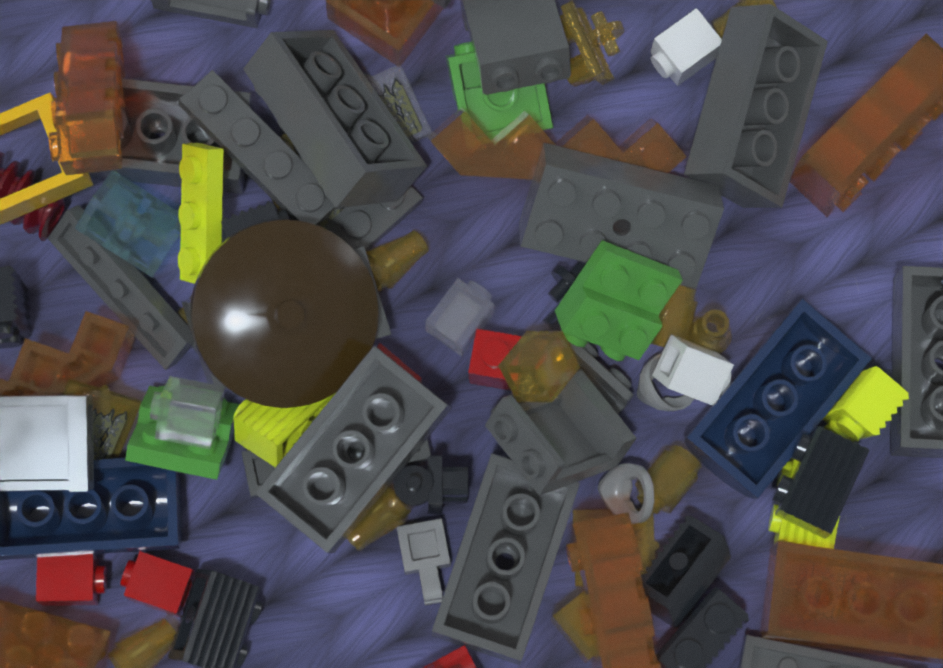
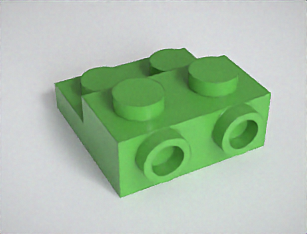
[446,41,553,146]
[555,240,683,361]
[125,385,239,480]

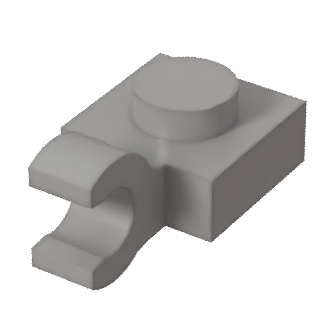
[397,518,451,606]

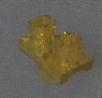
[560,1,625,87]

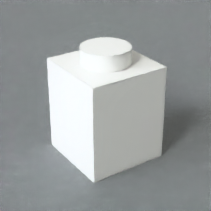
[651,8,722,86]
[652,334,734,406]

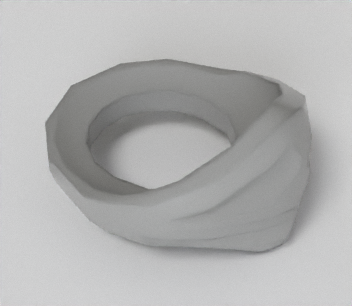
[637,353,694,412]
[597,463,654,524]

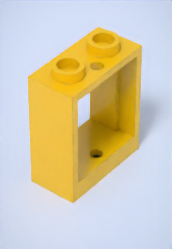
[0,92,93,225]

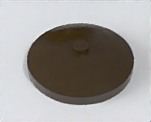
[190,220,379,408]

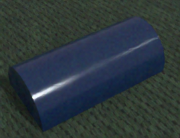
[684,299,872,499]
[0,458,182,560]

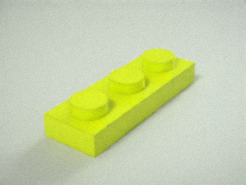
[178,143,223,284]

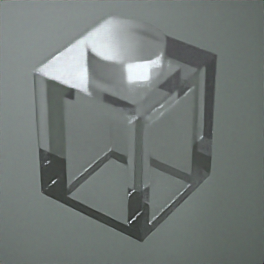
[425,278,495,356]
[150,376,225,449]

